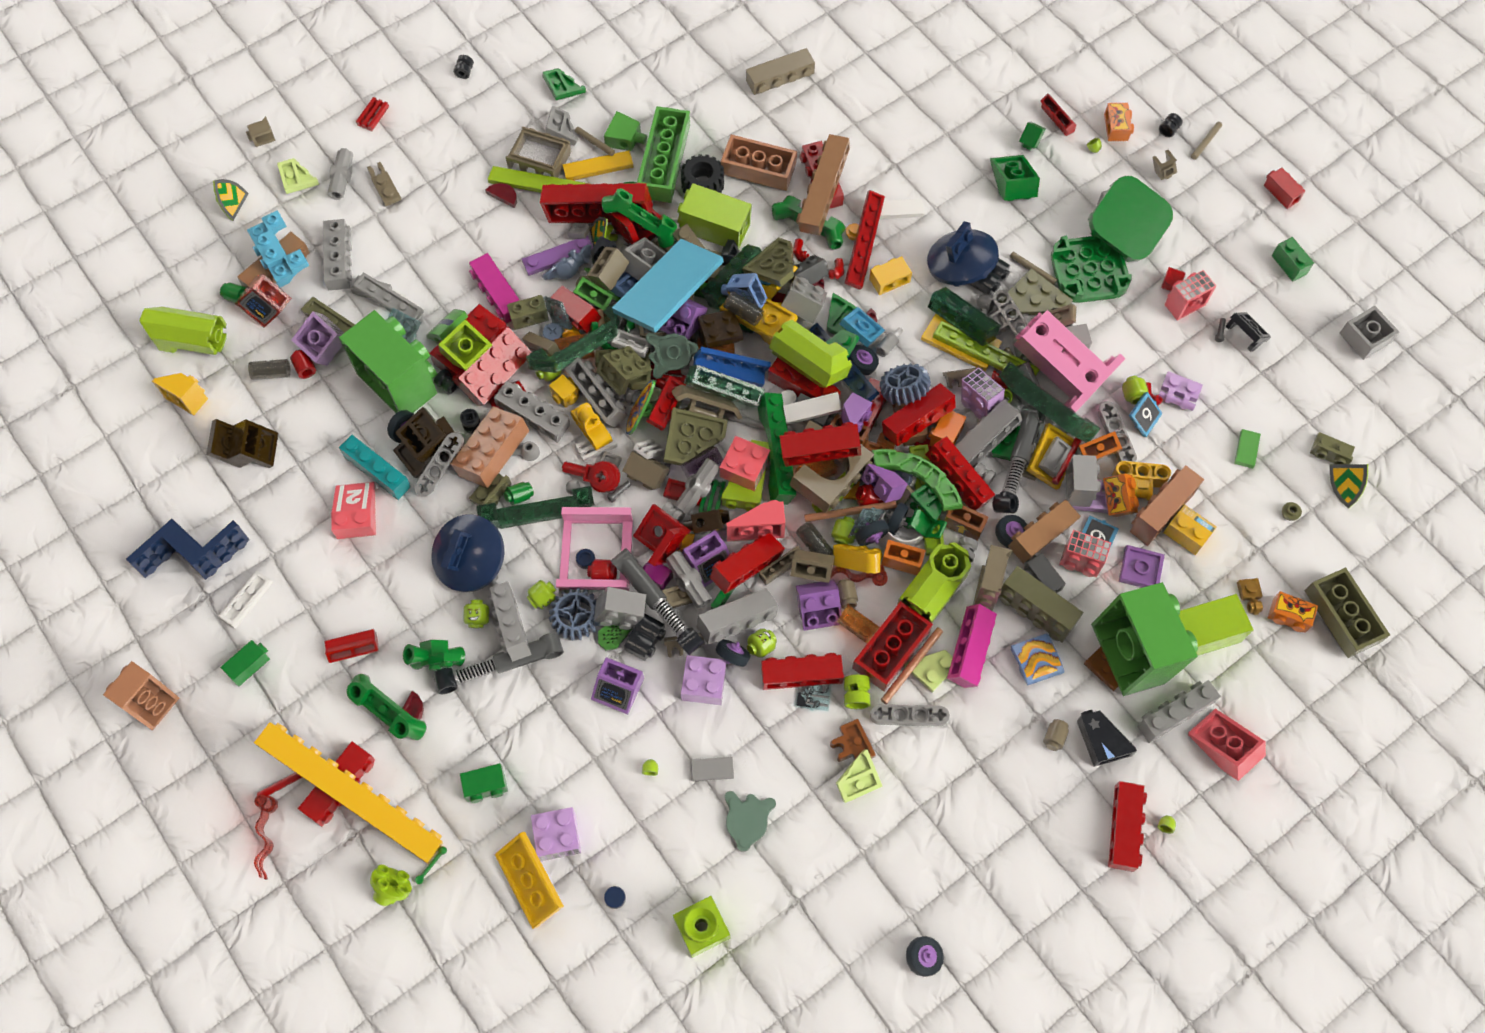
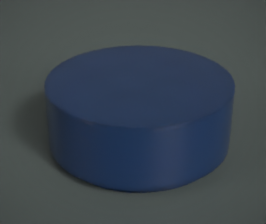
[576,549,595,569]
[604,886,626,909]

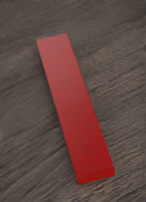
[844,190,885,290]

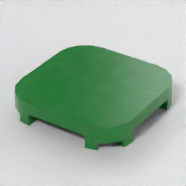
[1088,176,1173,262]
[1051,235,1132,303]

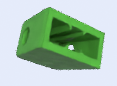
[604,111,647,151]

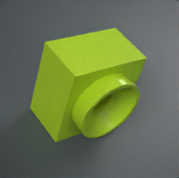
[673,896,730,958]

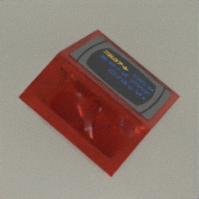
[235,274,292,328]

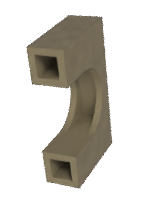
[789,444,874,513]

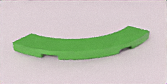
[872,449,963,511]

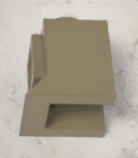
[246,116,276,147]
[1152,150,1177,180]

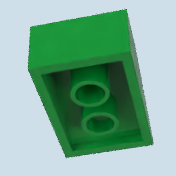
[990,155,1040,201]

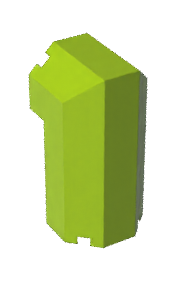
[139,307,227,355]
[769,320,852,387]
[898,542,971,623]

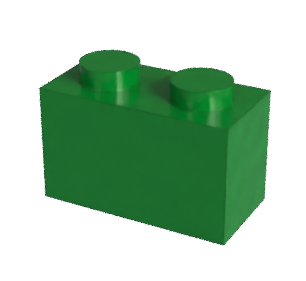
[1271,237,1314,282]
[460,763,508,803]

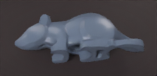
[541,244,592,280]

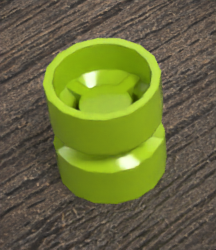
[844,675,871,709]

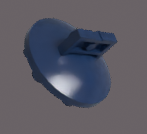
[927,221,999,287]
[431,514,505,592]

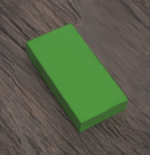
[1234,429,1261,469]

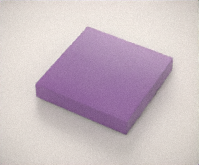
[1118,545,1165,588]

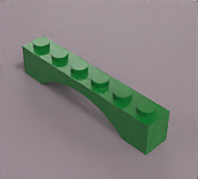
[757,393,797,505]

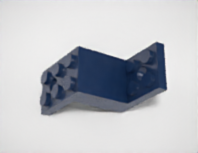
[126,519,250,580]

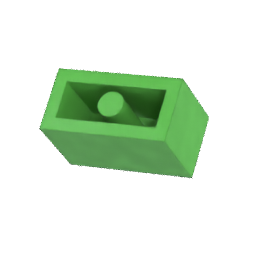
[573,277,614,311]

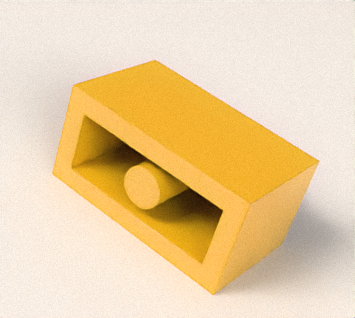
[869,256,912,295]

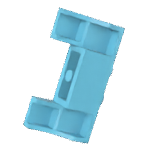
[247,210,309,288]

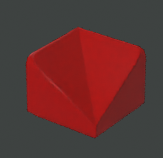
[1161,267,1186,291]

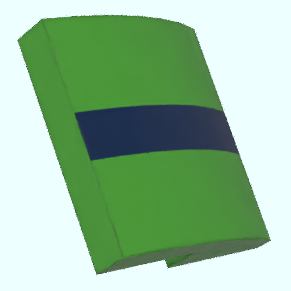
[426,309,468,342]

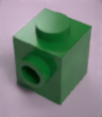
[1019,121,1046,150]

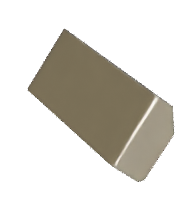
[672,385,742,420]

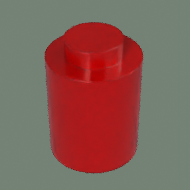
[290,350,316,379]

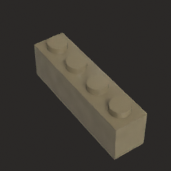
[746,48,815,95]

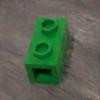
[220,640,270,686]

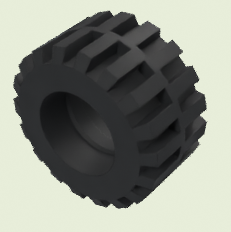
[681,154,724,194]

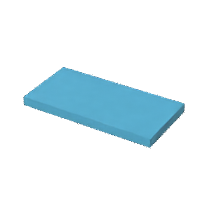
[612,239,724,333]

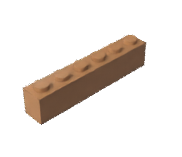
[797,134,850,236]

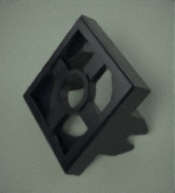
[1225,312,1271,352]

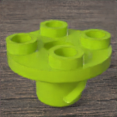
[370,864,412,906]

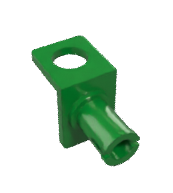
[903,509,947,539]

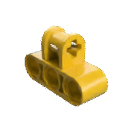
[570,402,613,451]
[1112,461,1171,501]
[833,544,882,573]

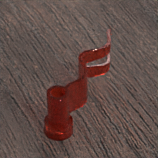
[831,565,888,586]
[254,795,278,880]

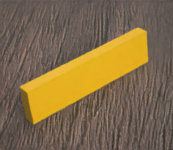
[562,150,634,180]

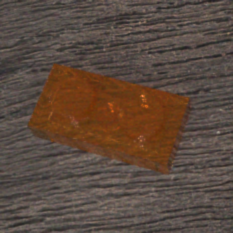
[836,605,880,643]

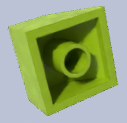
[438,320,492,371]

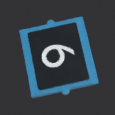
[1129,392,1163,437]
[1082,515,1119,550]

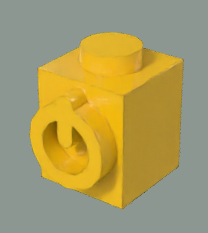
[549,374,580,408]

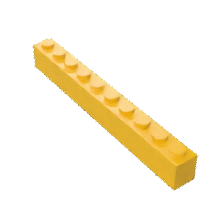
[254,722,443,864]

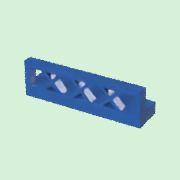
[693,347,771,387]

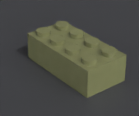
[999,566,1084,643]
[1304,567,1390,658]

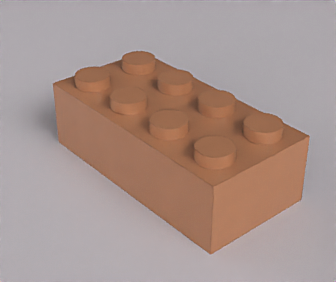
[721,134,797,191]
[450,406,530,488]
[1130,465,1205,546]
[103,661,179,731]

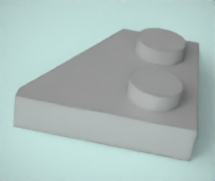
[545,106,578,146]

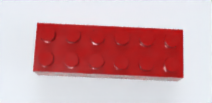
[540,183,653,223]

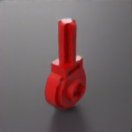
[562,461,620,492]

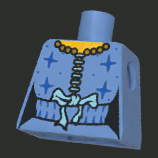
[721,273,767,311]

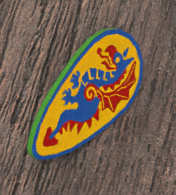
[626,380,655,435]

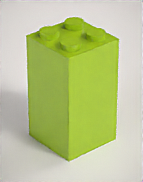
[677,183,752,248]
[1179,594,1254,656]

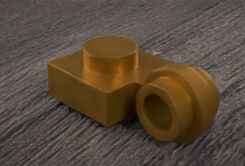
[1237,578,1263,615]

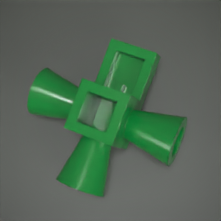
[403,640,465,670]

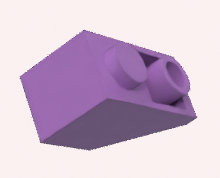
[841,393,872,432]
[861,464,908,503]

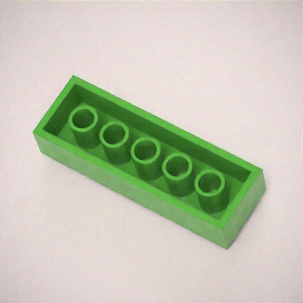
[637,106,690,203]

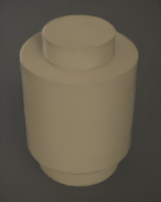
[836,579,858,609]
[1043,719,1069,751]

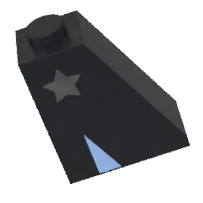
[1077,710,1137,767]

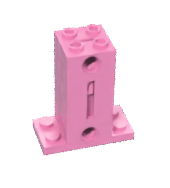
[1013,310,1126,418]

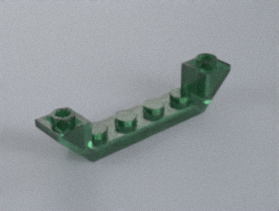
[526,303,621,373]
[998,362,1101,443]
[476,486,594,529]

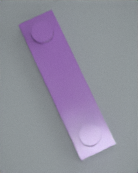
[522,235,593,276]

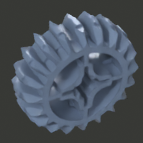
[880,363,931,405]
[549,588,600,641]

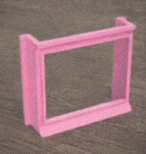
[556,507,633,591]

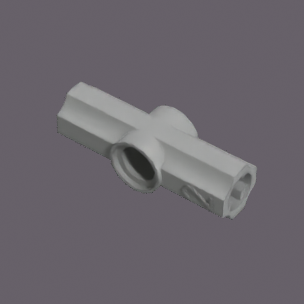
[327,148,354,200]
[675,458,720,514]
[665,551,712,608]

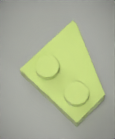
[277,158,319,194]
[904,650,953,693]
[836,749,882,803]

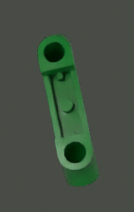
[602,188,677,248]
[771,195,846,249]
[347,674,427,741]

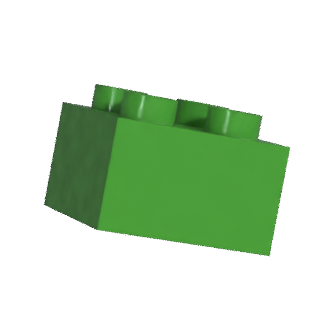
[339,310,437,413]
[1091,582,1198,697]

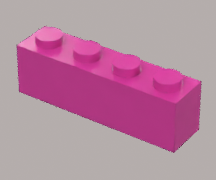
[469,253,520,324]
[947,604,997,688]

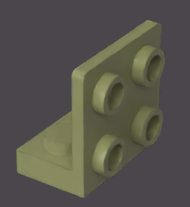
[596,346,652,396]

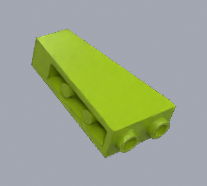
[722,440,769,511]

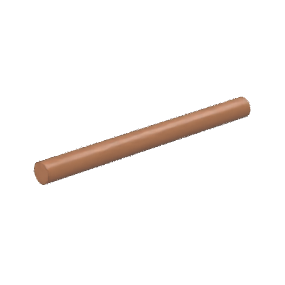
[804,501,897,522]
[880,627,943,705]

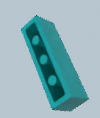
[339,435,411,500]

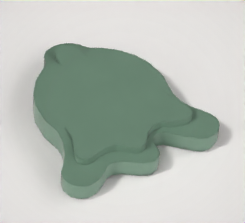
[646,333,698,379]
[725,791,776,852]

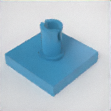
[839,307,885,347]

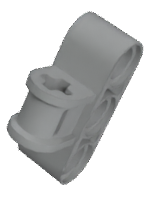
[984,290,1028,336]

